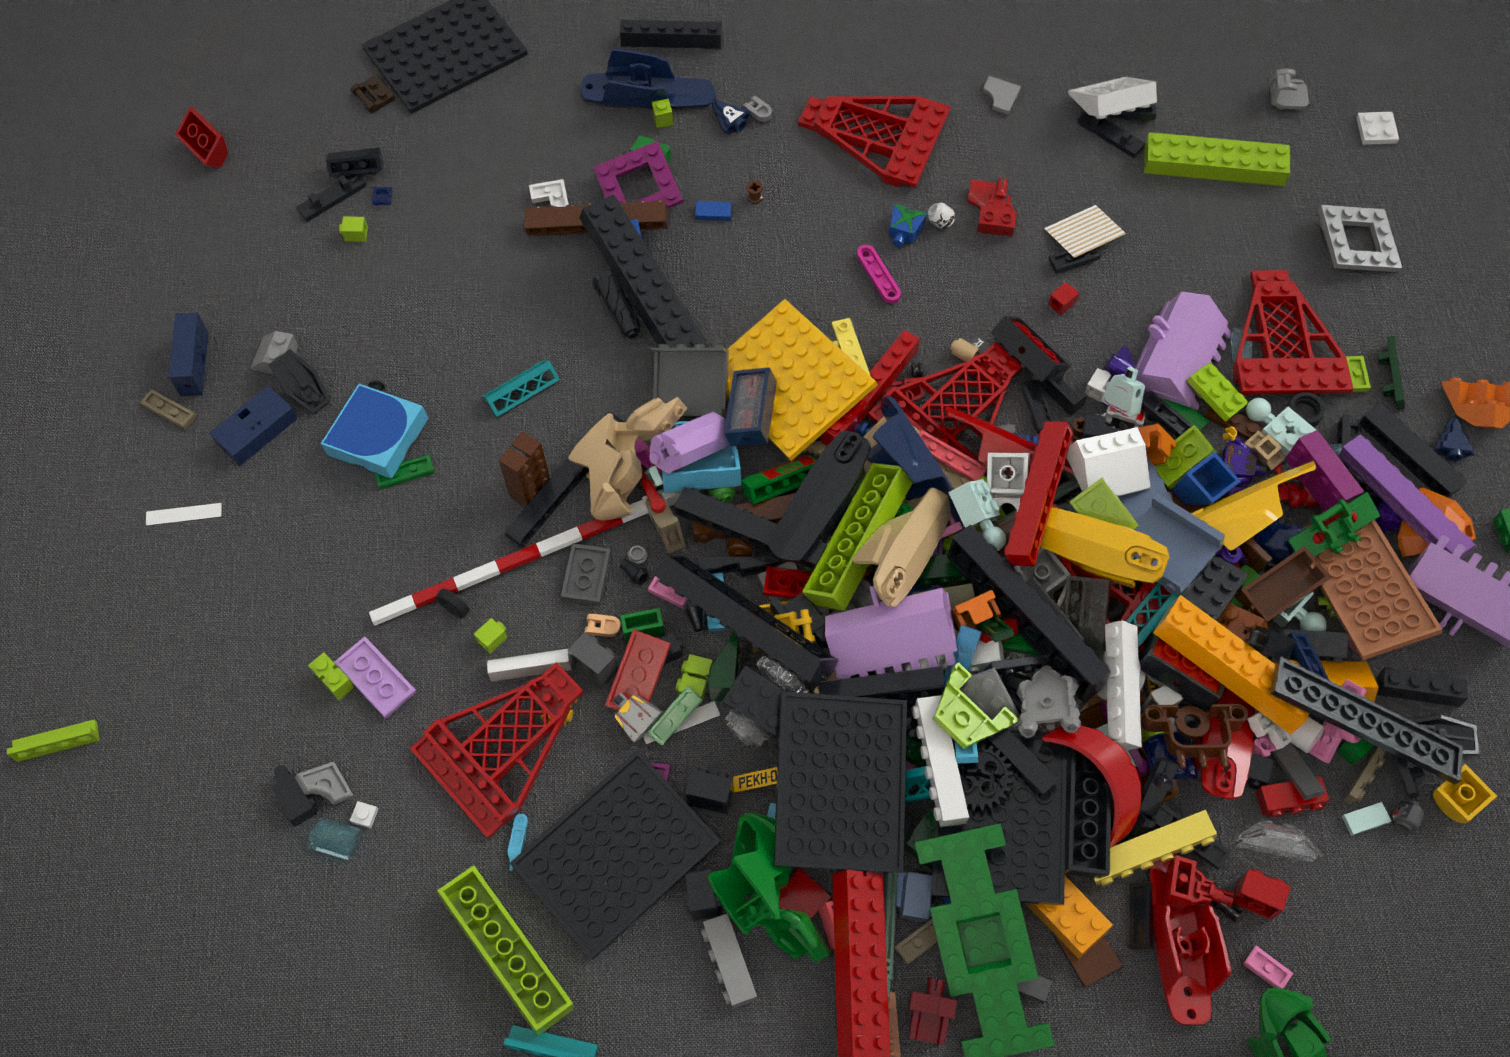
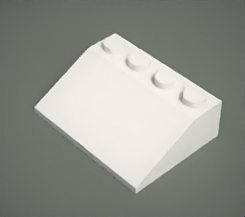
[1068,77,1157,119]
[1066,428,1150,497]

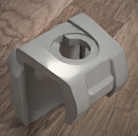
[1269,68,1309,110]

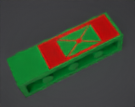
[741,454,817,505]

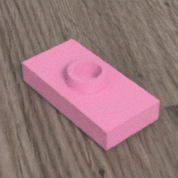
[1243,946,1293,989]

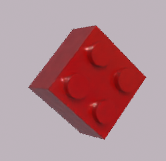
[1232,869,1291,920]

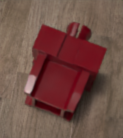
[908,977,957,1046]

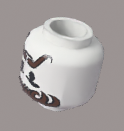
[928,202,955,229]

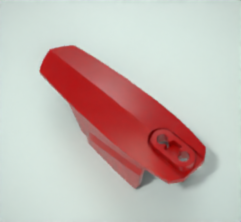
[945,406,1075,478]
[1188,687,1255,800]
[1149,855,1231,1025]

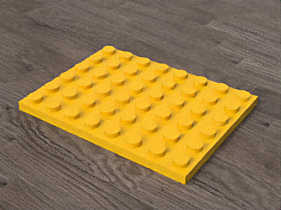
[727,299,878,461]

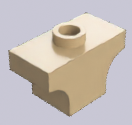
[1244,430,1285,472]

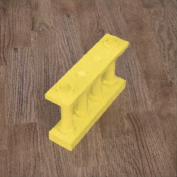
[832,318,870,375]

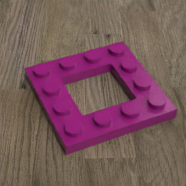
[593,141,684,209]

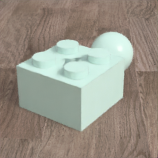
[1246,398,1316,464]
[948,479,1006,552]
[1273,592,1327,632]

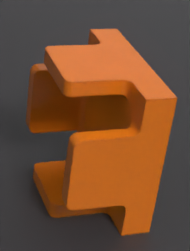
[1138,424,1176,465]
[951,590,1001,631]

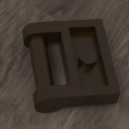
[350,75,395,113]

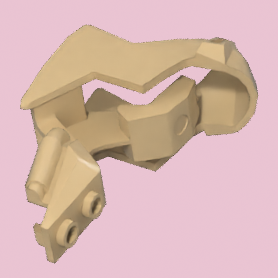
[568,397,687,520]

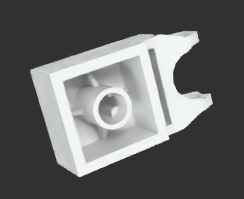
[987,453,1030,521]

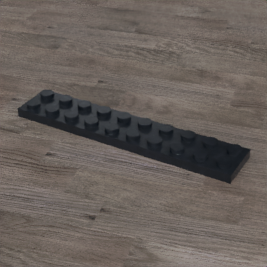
[1271,657,1463,784]

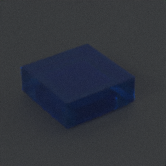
[372,187,392,205]

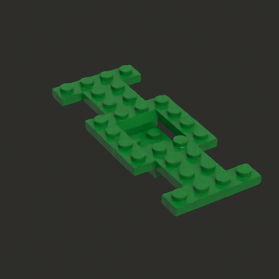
[915,823,1055,1057]

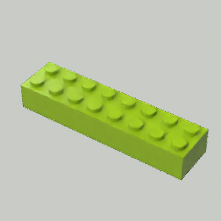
[1144,132,1290,186]
[802,463,913,611]
[437,865,574,1037]

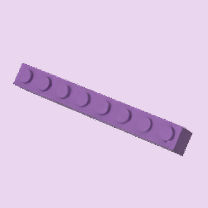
[1339,434,1475,559]

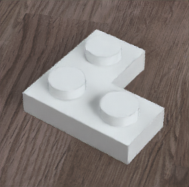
[529,179,569,207]
[1247,711,1293,750]

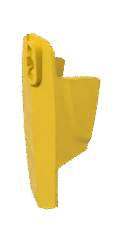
[1191,461,1316,551]
[1040,507,1170,588]

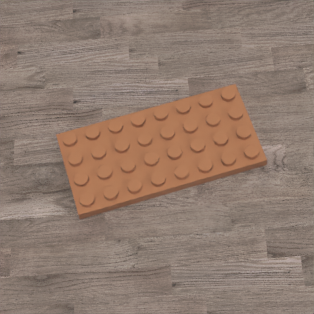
[1291,520,1442,661]

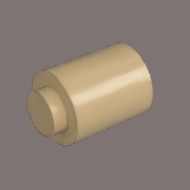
[950,338,980,362]

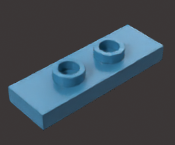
[945,625,982,684]

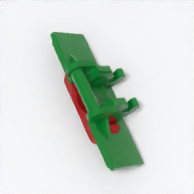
[1288,492,1380,556]

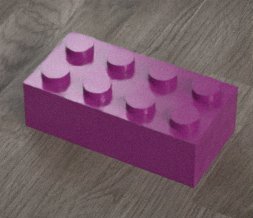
[1285,430,1364,515]

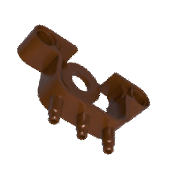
[1141,704,1248,769]

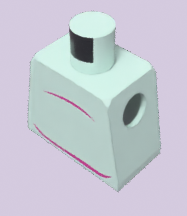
[1101,367,1145,416]

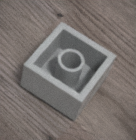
[1014,547,1071,595]

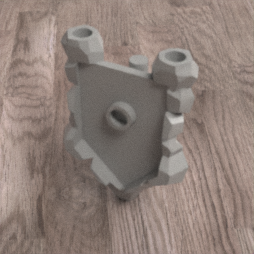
[1016,665,1081,738]

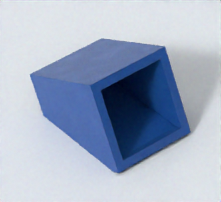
[1172,452,1241,505]

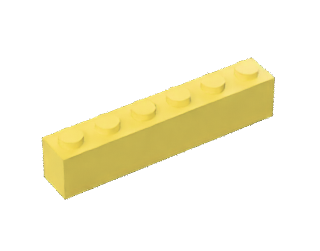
[1094,810,1217,886]

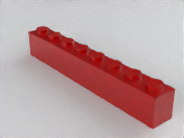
[821,330,920,446]
[1004,422,1073,567]

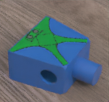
[889,204,927,247]

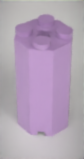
[649,412,729,473]

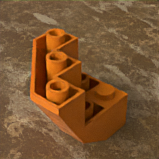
[1442,378,1510,428]
[1398,487,1476,557]

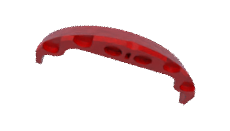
[1042,725,1142,848]

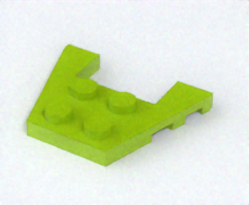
[932,662,1019,749]

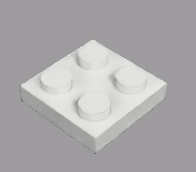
[1356,112,1399,145]

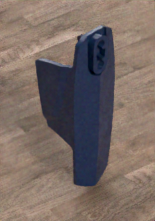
[581,48,716,107]
[867,395,964,526]

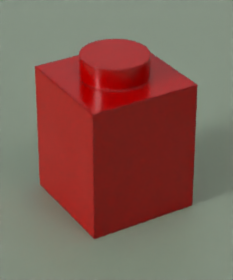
[1048,282,1079,315]

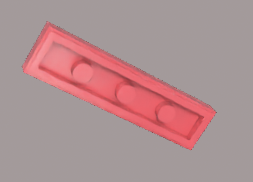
[919,430,987,481]

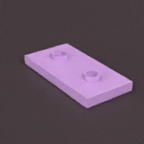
[334,636,417,719]

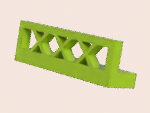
[7,719,99,762]

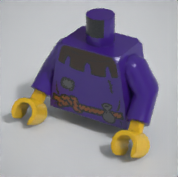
[1222,427,1267,487]

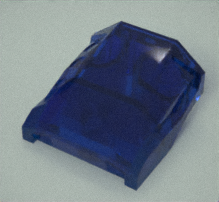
[1257,521,1306,563]
[1144,732,1198,779]

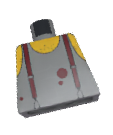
[612,693,664,742]

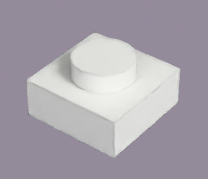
[350,801,379,829]

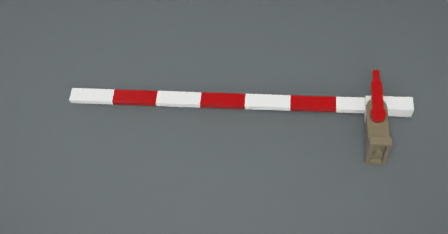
[369,471,686,626]

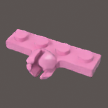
[1308,679,1367,763]

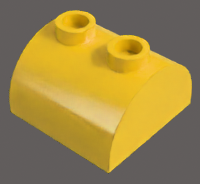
[1433,764,1497,824]

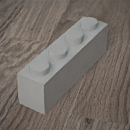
[701,913,757,1009]

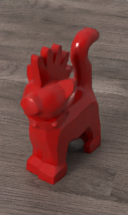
[1275,464,1320,509]

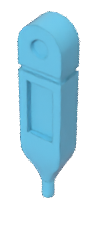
[508,814,528,871]

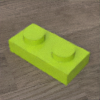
[1346,356,1371,392]

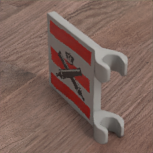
[1105,405,1146,428]

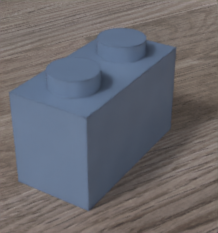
[899,872,933,922]

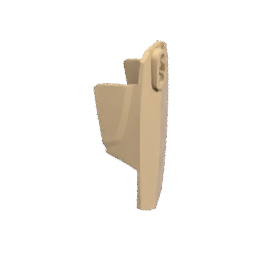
[853,488,951,608]

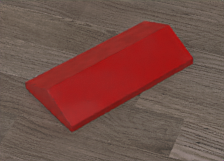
[763,566,813,599]

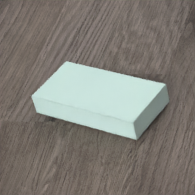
[644,466,663,488]
[1342,802,1391,836]

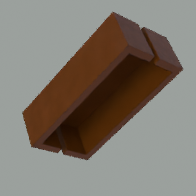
[498,432,550,506]
[1235,546,1331,624]

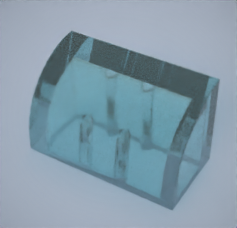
[309,818,361,860]

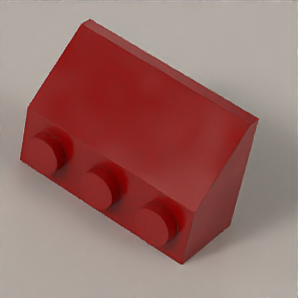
[175,106,228,168]

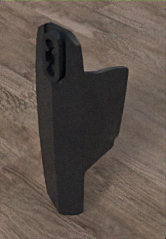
[769,431,871,562]

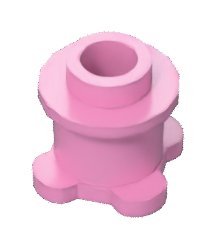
[1252,734,1277,758]

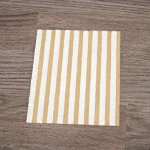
[1044,205,1126,258]

